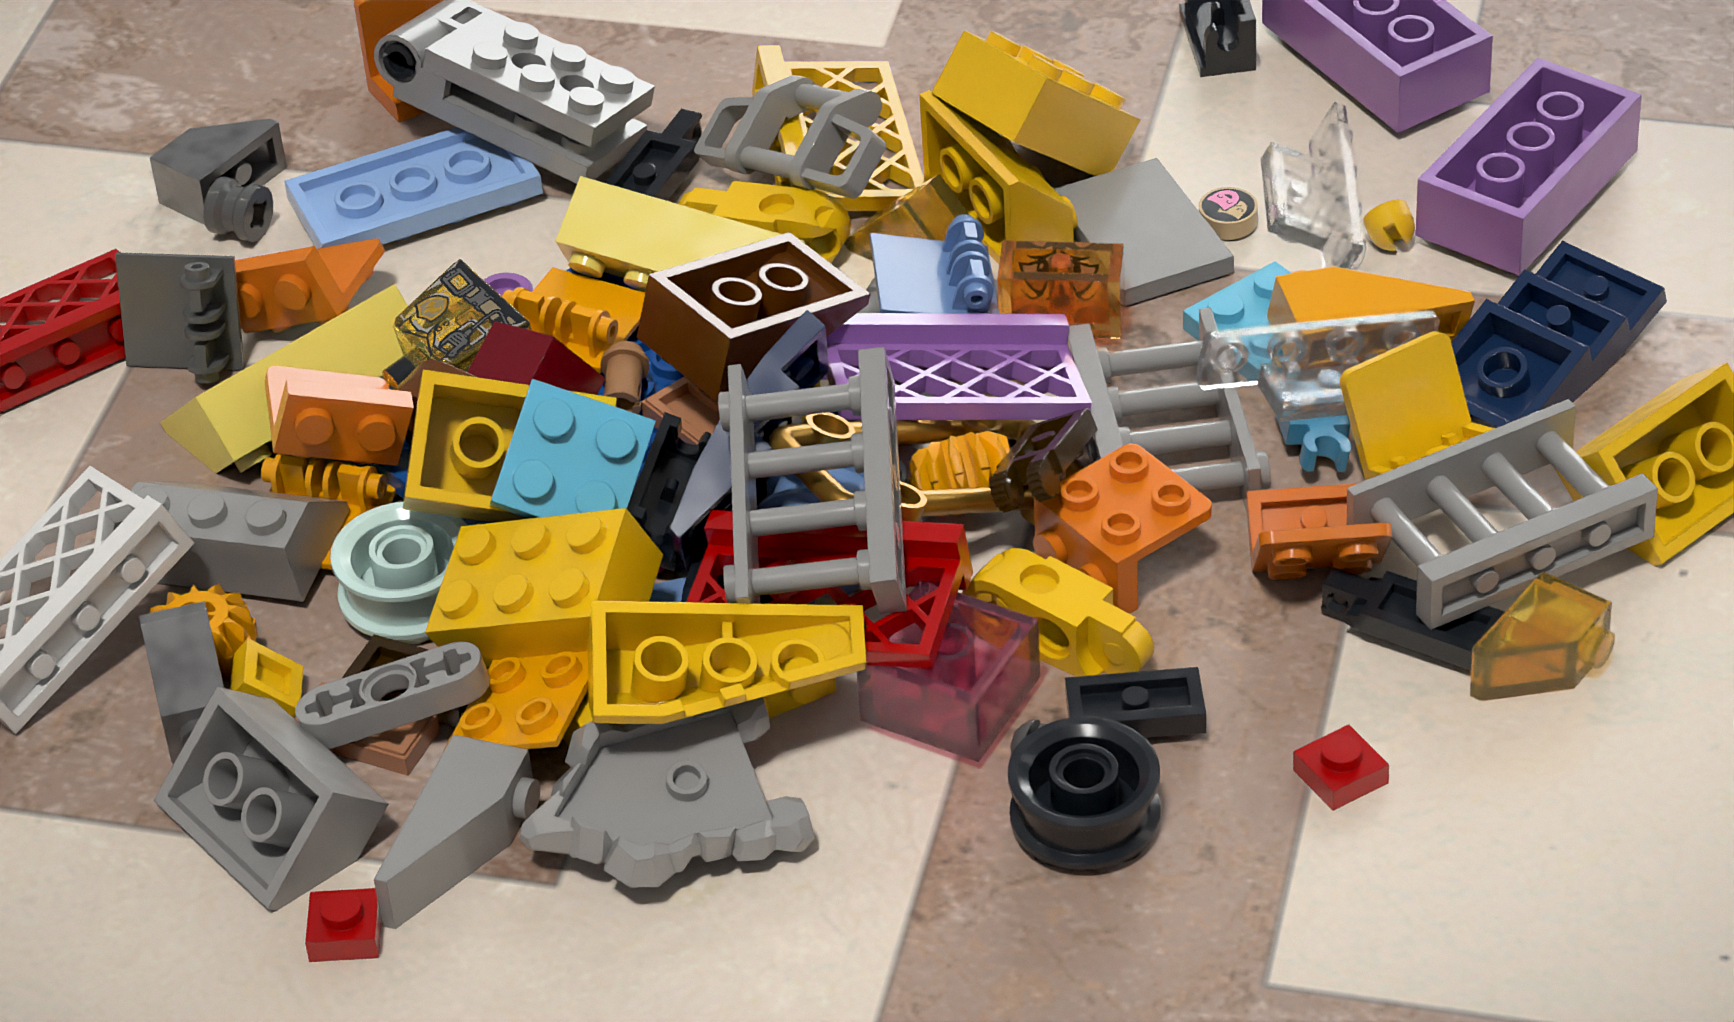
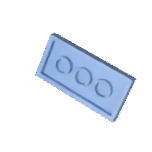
[284,127,543,249]

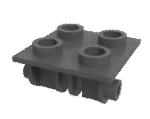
[115,252,244,383]

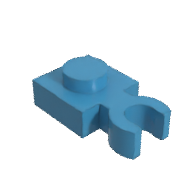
[1272,387,1351,472]

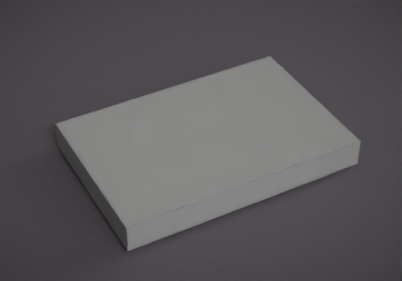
[1054,158,1234,306]

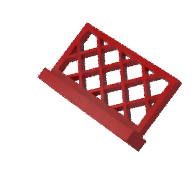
[0,249,126,413]
[686,510,973,669]

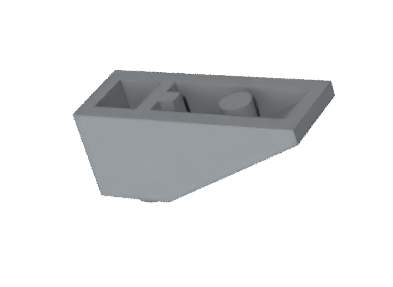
[373,735,540,929]

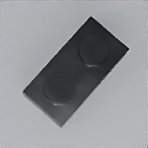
[1065,667,1206,738]

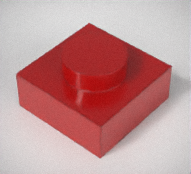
[1293,724,1389,811]
[305,888,382,962]

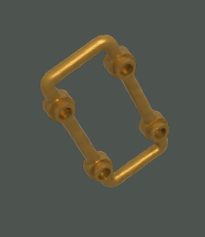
[769,412,1085,525]

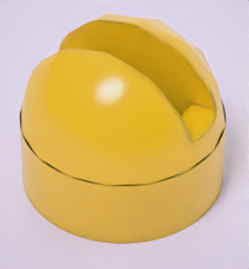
[1363,199,1415,251]

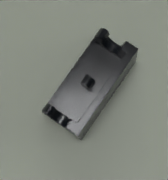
[1179,0,1256,77]
[627,412,711,571]

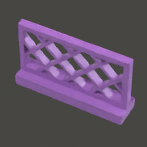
[821,313,1092,420]

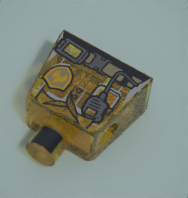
[382,259,532,390]

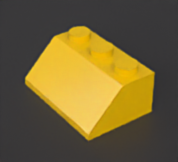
[919,90,1078,279]
[1555,362,1734,566]

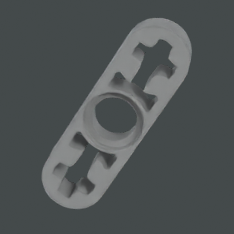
[295,642,490,749]

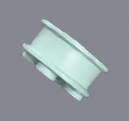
[330,502,467,645]

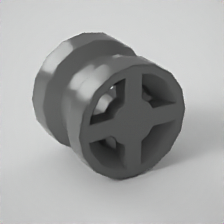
[203,176,274,243]

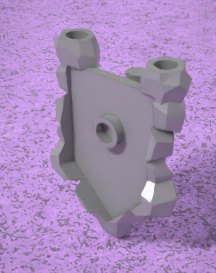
[520,697,814,888]

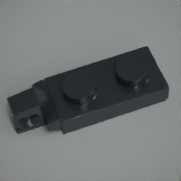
[604,108,702,201]
[1321,567,1509,674]

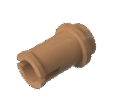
[600,341,650,414]

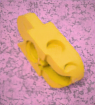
[678,180,851,263]
[961,548,1155,677]

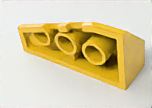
[587,601,866,724]

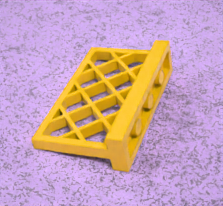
[752,46,929,211]

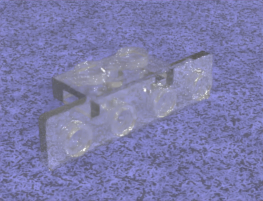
[1260,102,1367,271]
[1195,310,1440,422]

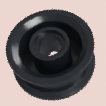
[1008,717,1161,870]

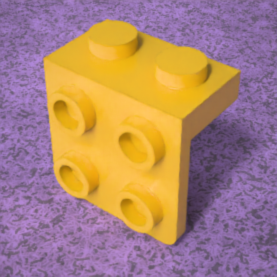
[1340,331,1495,480]

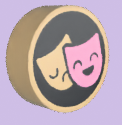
[1199,187,1258,240]

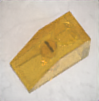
[844,174,970,261]
[1470,571,1615,701]

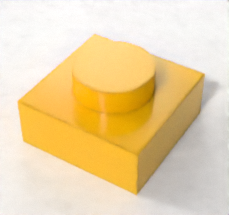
[230,638,303,717]

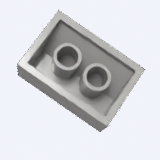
[114,481,350,601]
[153,687,389,911]

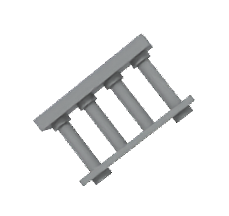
[1067,308,1271,509]
[718,347,907,614]
[1346,399,1658,630]

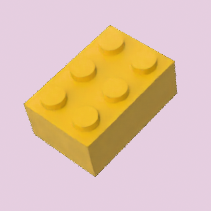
[931,30,1141,176]
[402,370,617,523]
[425,508,663,666]

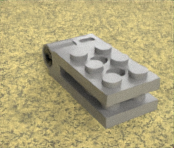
[374,0,655,184]

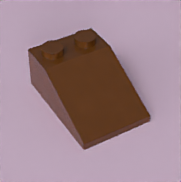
[637,232,871,402]

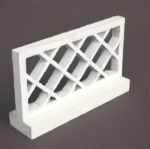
[0,466,195,734]

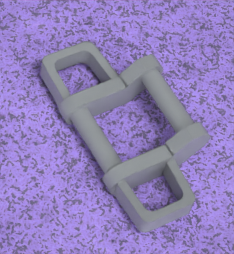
[694,75,886,199]

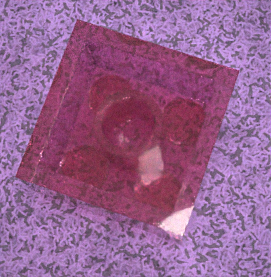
[857,581,1040,762]

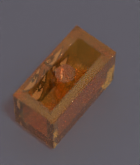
[997,240,1125,339]

